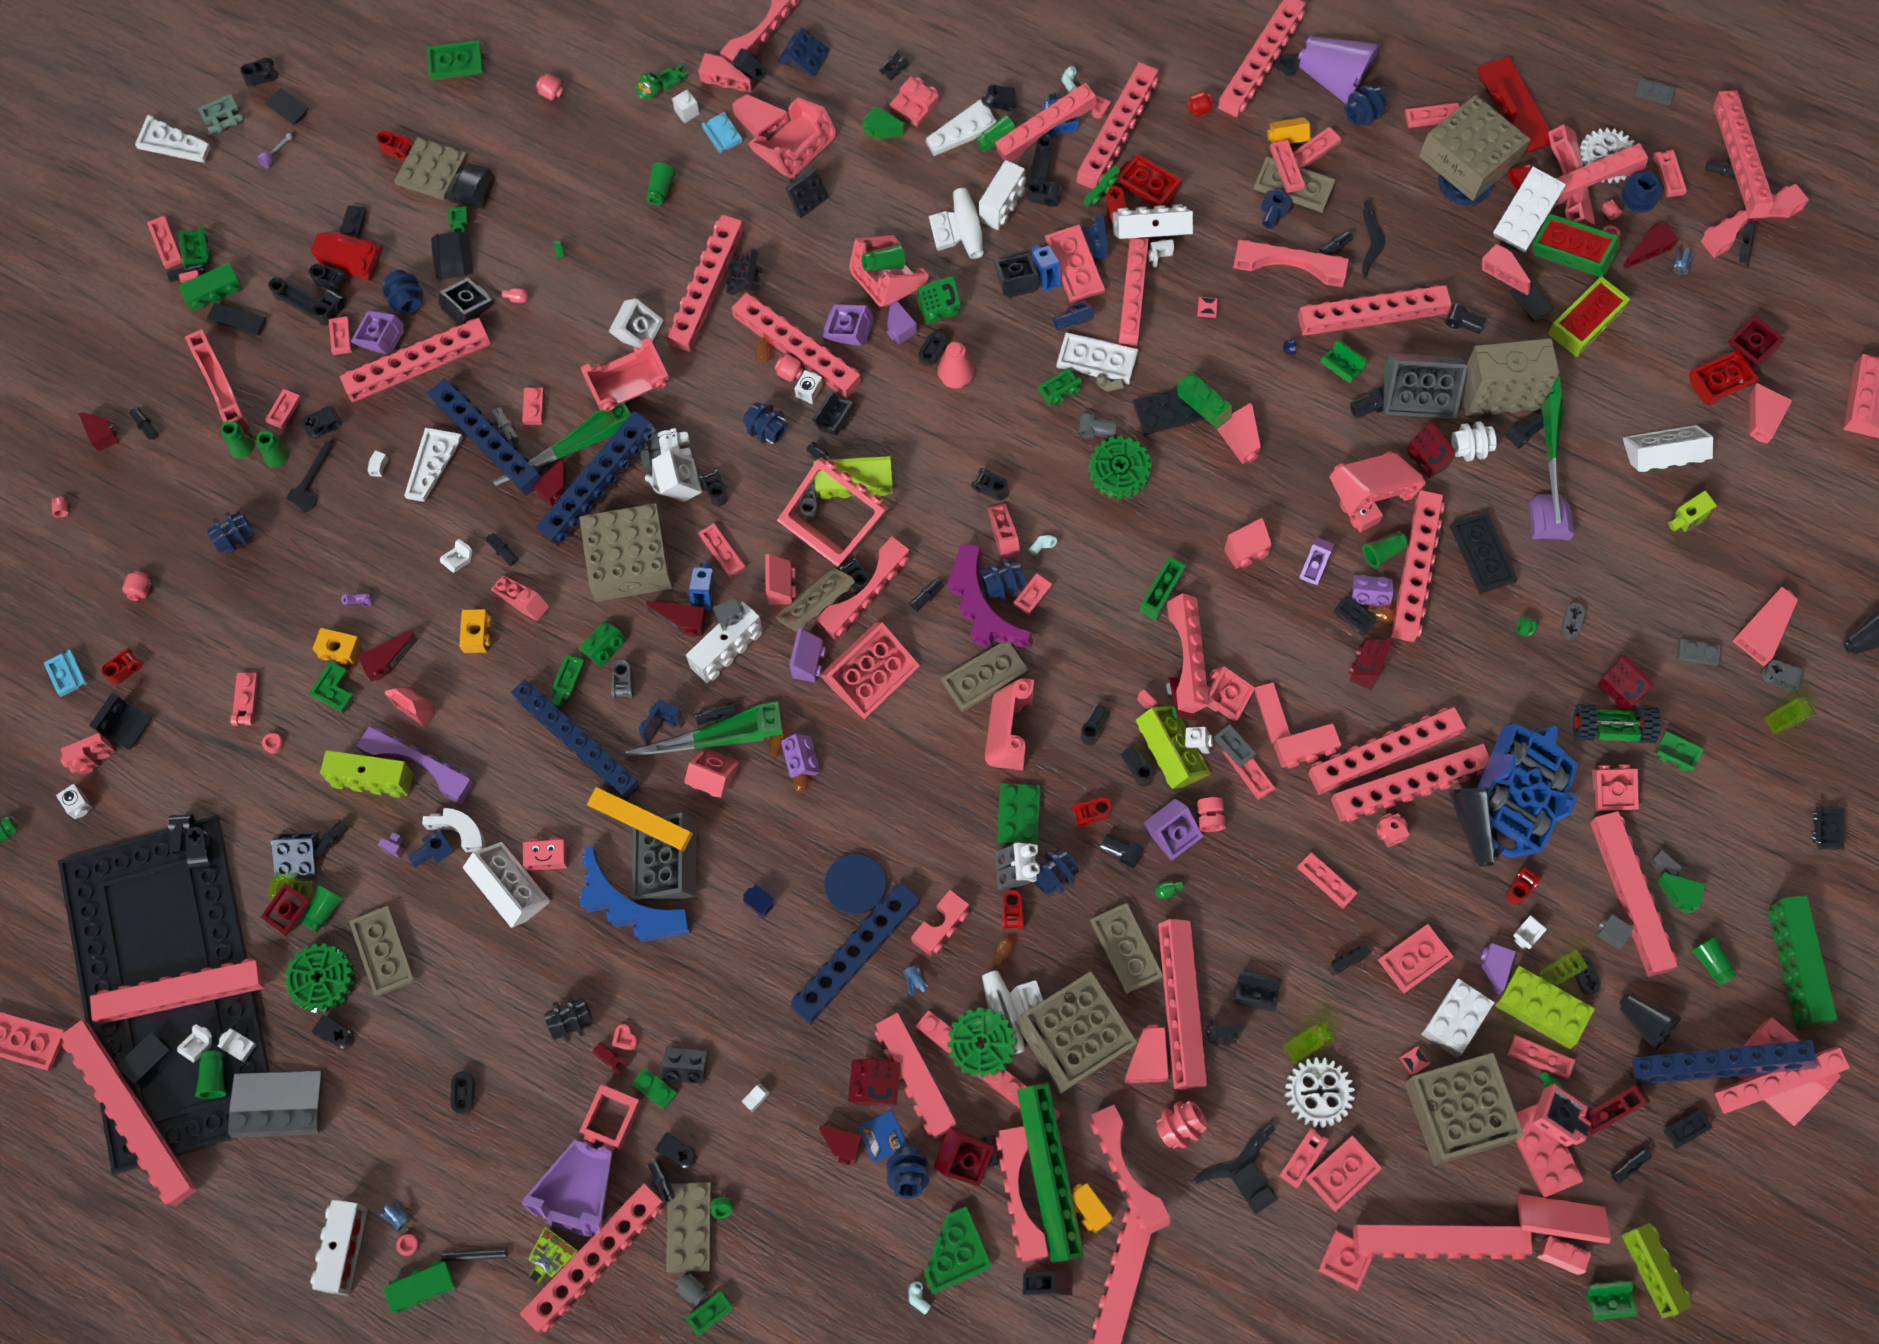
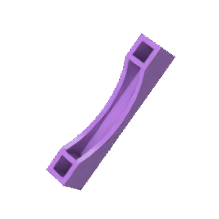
[356,727,474,805]

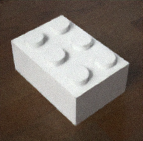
[979,160,1026,230]
[1421,979,1494,1058]

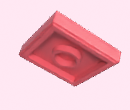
[1318,1230,1372,1291]

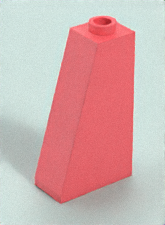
[1733,587,1798,666]

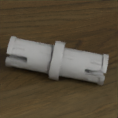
[491,408,519,444]

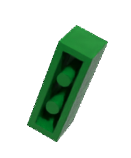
[178,263,243,312]
[1178,372,1232,429]
[1139,557,1186,621]
[383,1260,457,1314]

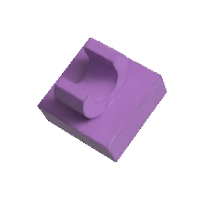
[378,833,404,858]

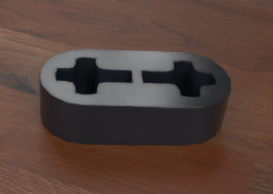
[1571,955,1600,995]

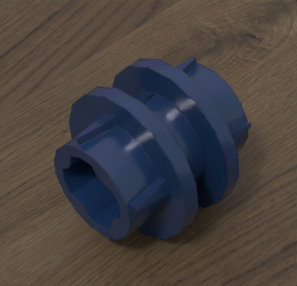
[1344,85,1387,126]
[1621,171,1663,214]
[382,270,424,314]
[743,402,788,444]
[207,511,255,554]
[981,559,1026,601]
[1034,848,1079,896]
[886,1147,929,1199]

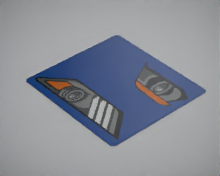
[858,1111,908,1163]

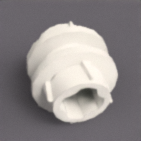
[1451,421,1496,462]

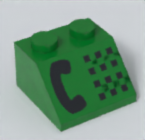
[917,276,961,324]

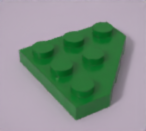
[924,1206,992,1295]

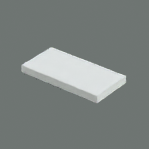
[1056,332,1138,384]

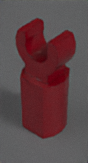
[592,1042,628,1075]

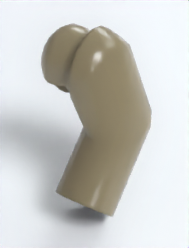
[1096,374,1123,392]

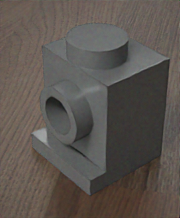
[713,598,746,631]

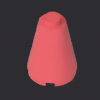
[937,342,975,388]

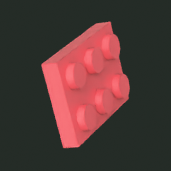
[1378,924,1454,994]
[1305,1136,1382,1212]

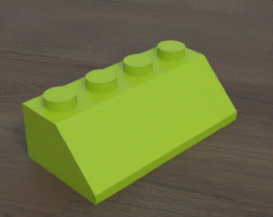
[813,456,893,499]
[1136,706,1211,789]
[1621,1223,1692,1318]

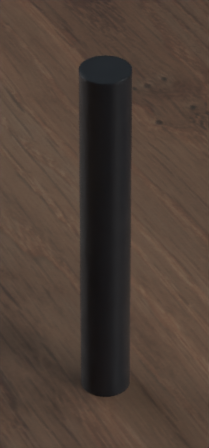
[441,1249,507,1261]

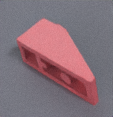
[1482,244,1531,295]
[987,503,1020,559]

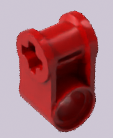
[376,130,414,160]
[1508,163,1531,192]
[1106,186,1127,224]
[101,648,143,685]
[1071,797,1111,828]
[1506,865,1543,905]
[1002,890,1023,930]

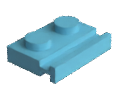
[702,112,742,153]
[44,649,87,697]

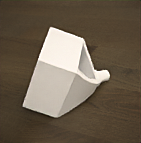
[645,450,702,502]

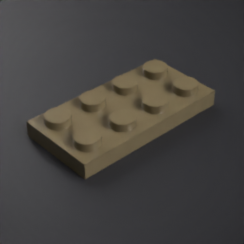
[1254,157,1335,213]
[775,567,855,632]
[941,642,1029,712]
[1090,903,1163,995]
[349,906,415,997]
[666,1183,711,1273]

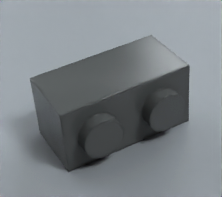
[1651,850,1682,876]

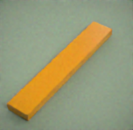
[587,787,693,852]

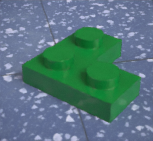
[1083,166,1120,208]
[308,661,354,713]

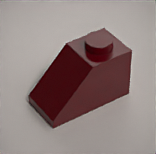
[78,412,119,452]
[533,460,566,507]
[819,1125,862,1166]

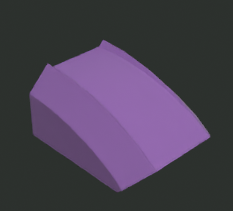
[822,305,873,346]
[351,311,404,354]
[1529,494,1574,540]

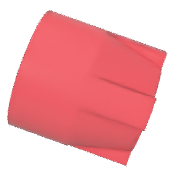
[1602,199,1622,220]
[52,497,68,517]

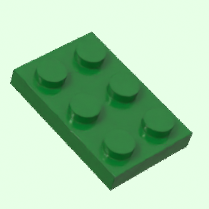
[427,40,483,80]
[997,783,1040,845]

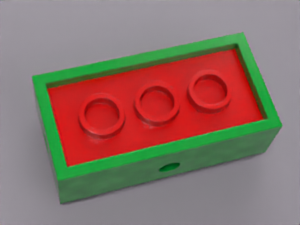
[1532,214,1620,278]

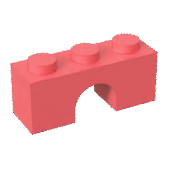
[911,890,970,956]

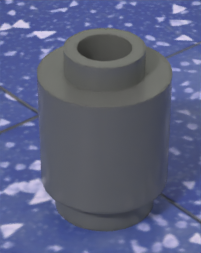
[676,1274,708,1306]

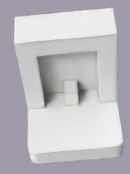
[1147,240,1174,267]
[440,539,472,573]
[1185,727,1213,754]
[1513,915,1547,949]
[177,1024,212,1063]

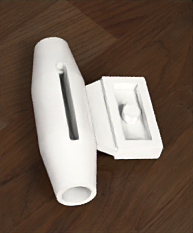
[929,188,983,259]
[982,971,1043,1055]

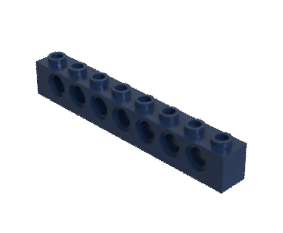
[427,378,541,496]
[535,411,656,546]
[511,679,640,801]
[790,883,920,1025]
[1633,1040,1817,1085]

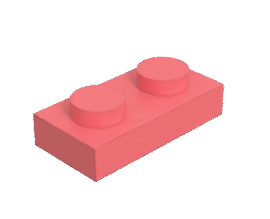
[329,317,352,355]
[522,388,544,425]
[265,389,302,430]
[1013,573,1052,616]

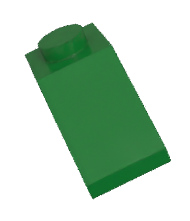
[863,106,905,140]
[1657,873,1705,913]

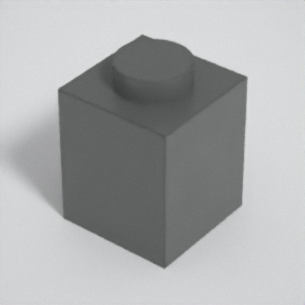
[1597,915,1634,949]

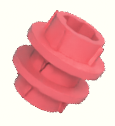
[1156,1101,1207,1149]

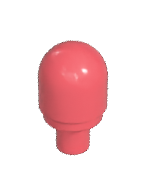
[502,288,528,303]

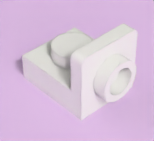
[218,1028,256,1062]

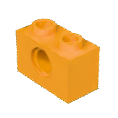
[459,609,492,653]
[313,628,362,665]

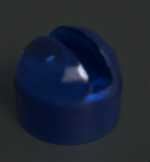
[1283,339,1296,354]

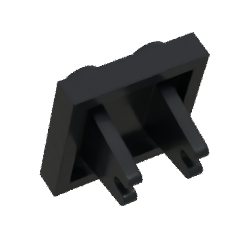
[785,167,829,218]
[726,249,763,296]

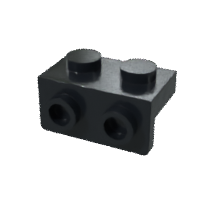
[812,391,856,436]
[1812,805,1845,850]
[1234,971,1281,1012]
[1206,1018,1243,1046]
[662,1047,708,1084]

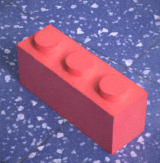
[1274,723,1341,768]

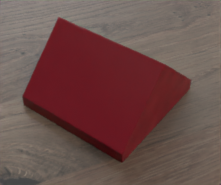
[261,883,311,936]

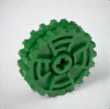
[1088,436,1152,500]
[284,943,356,1013]
[947,1008,1018,1078]

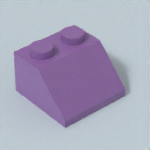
[789,628,826,682]
[1144,799,1203,860]

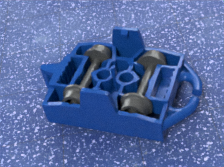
[1477,724,1579,858]

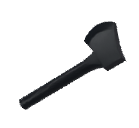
[286,442,332,513]

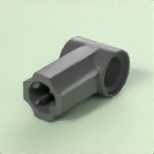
[1078,414,1117,439]

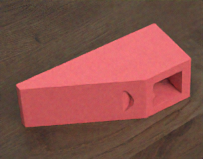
[698,53,752,92]
[491,575,549,621]

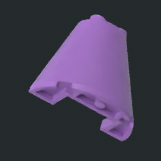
[1298,35,1380,104]
[522,1140,613,1236]

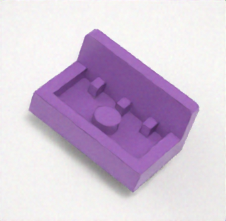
[1351,575,1393,608]
[781,734,820,778]

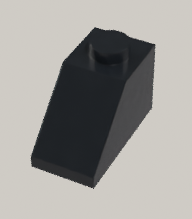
[1023,1271,1073,1296]

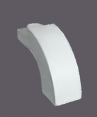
[422,808,486,852]

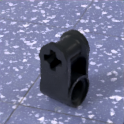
[731,48,767,80]
[240,58,278,87]
[981,84,1017,111]
[309,263,348,293]
[302,406,342,439]
[698,468,728,507]
[971,468,1008,501]
[837,556,870,593]
[186,827,213,868]
[311,1014,354,1049]
[655,1132,697,1168]

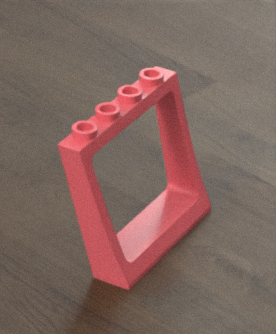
[777,457,888,567]

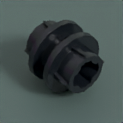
[544,996,593,1042]

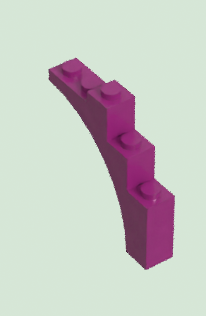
[947,543,1033,648]

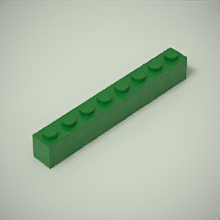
[1017,1083,1084,1263]

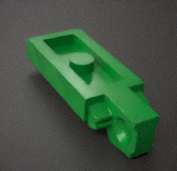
[551,654,585,710]

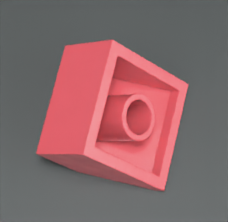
[1224,518,1272,569]
[765,554,796,605]
[684,747,740,798]

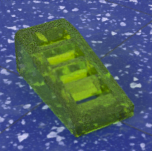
[268,876,313,899]
[1539,950,1588,987]

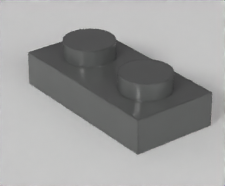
[1634,78,1675,106]
[1677,639,1721,666]
[1214,724,1256,768]

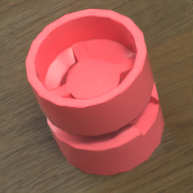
[1197,797,1226,832]

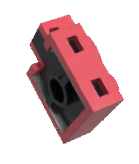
[1532,1084,1591,1147]

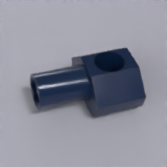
[1261,190,1293,229]
[1053,301,1094,330]
[408,828,454,868]

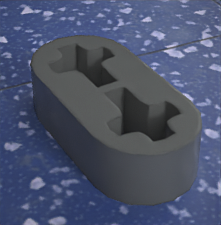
[1561,603,1585,640]

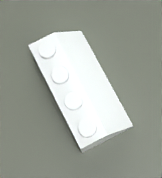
[1623,425,1713,472]
[463,842,550,928]

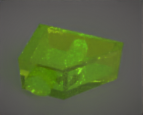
[1764,697,1817,735]
[1283,1022,1336,1064]

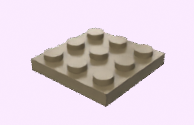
[394,137,467,200]

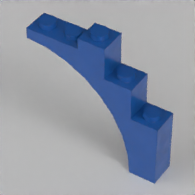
[579,846,690,943]

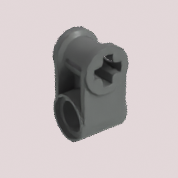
[795,483,818,522]
[611,660,633,699]
[1761,660,1804,693]

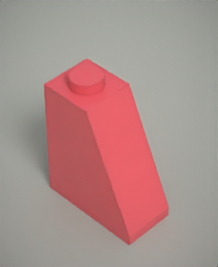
[732,94,788,138]
[1749,383,1792,444]
[1217,403,1261,464]
[1124,1025,1168,1083]

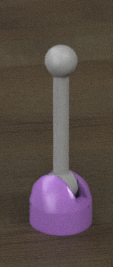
[257,133,293,168]

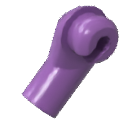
[342,593,373,607]

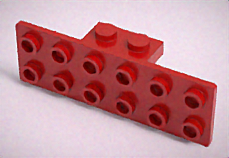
[1477,57,1551,154]

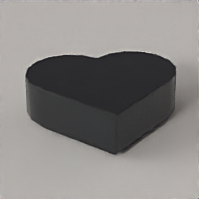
[1275,55,1297,77]

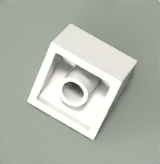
[608,299,663,349]

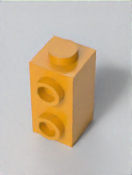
[1267,117,1310,144]
[1071,1183,1113,1234]

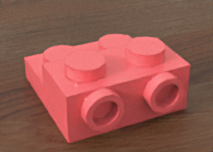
[889,77,939,127]
[1207,666,1255,722]
[60,733,116,775]
[1592,764,1639,811]

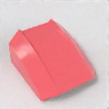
[385,687,435,727]

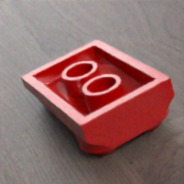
[1117,154,1182,209]
[311,231,383,281]
[1689,350,1759,405]

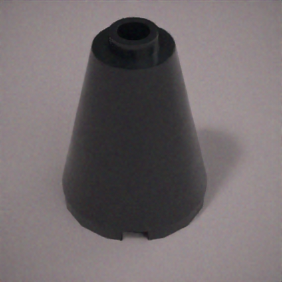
[1843,607,1879,654]
[1619,993,1681,1049]

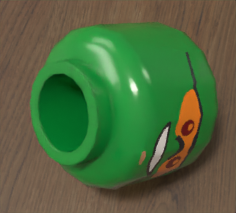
[635,72,661,100]

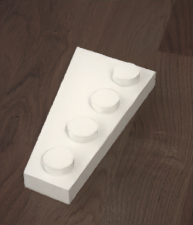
[926,99,996,156]
[135,115,211,163]
[404,428,463,502]

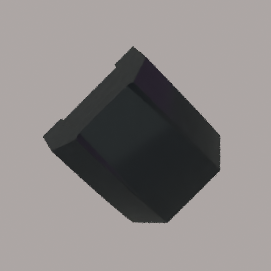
[446,163,495,210]
[431,231,473,279]
[994,253,1040,299]
[438,278,494,325]

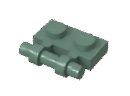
[198,94,244,134]

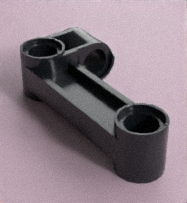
[1027,134,1063,207]
[268,277,347,326]

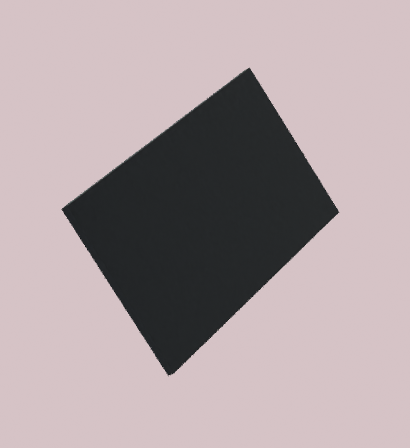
[58,815,270,1175]

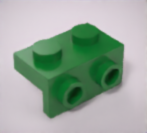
[178,226,210,266]
[1320,340,1368,383]
[1037,368,1082,407]
[578,621,626,667]
[1655,731,1704,773]
[1586,1281,1638,1320]

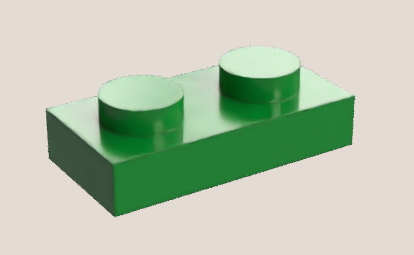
[631,1067,678,1111]
[685,1291,734,1337]

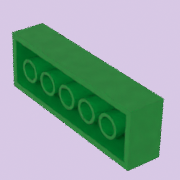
[1767,896,1837,1030]

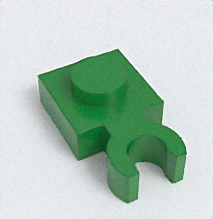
[656,64,689,91]
[448,206,468,233]

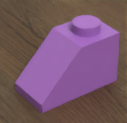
[887,301,917,345]
[1299,537,1334,585]
[1480,943,1515,994]

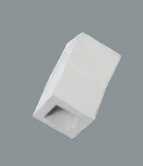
[368,450,388,477]
[742,1084,770,1112]

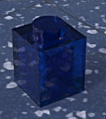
[743,884,776,919]

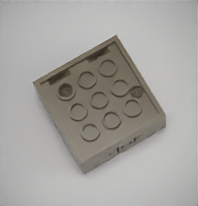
[1419,95,1531,201]
[1462,338,1559,416]
[580,503,672,602]
[1015,972,1138,1094]
[1405,1053,1524,1166]

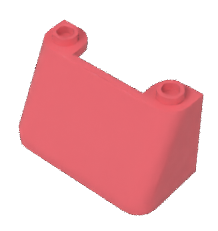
[749,98,836,178]
[850,235,929,307]
[580,337,669,412]
[1329,451,1426,516]
[985,679,1034,771]

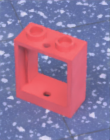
[579,1084,642,1152]

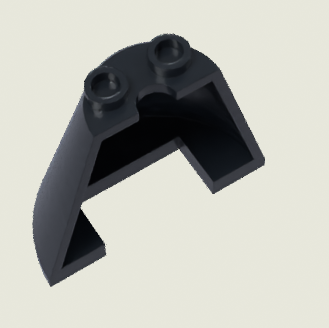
[1449,788,1498,867]

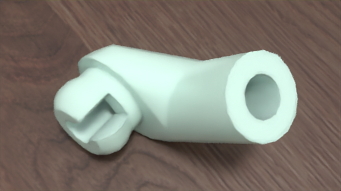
[1062,66,1077,93]
[1029,535,1057,555]
[908,1281,931,1315]

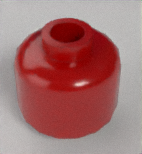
[1186,90,1214,117]

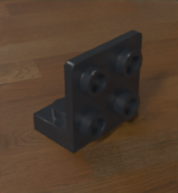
[89,693,152,750]

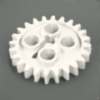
[1579,128,1634,183]
[1285,1057,1354,1128]

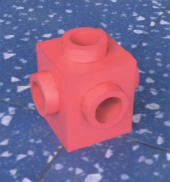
[1376,813,1409,848]

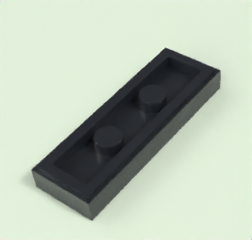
[207,303,267,336]

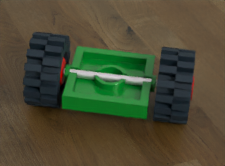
[1572,704,1661,743]

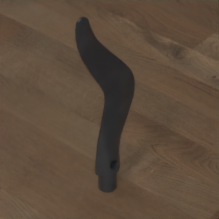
[1362,200,1385,277]
[1194,1123,1276,1184]

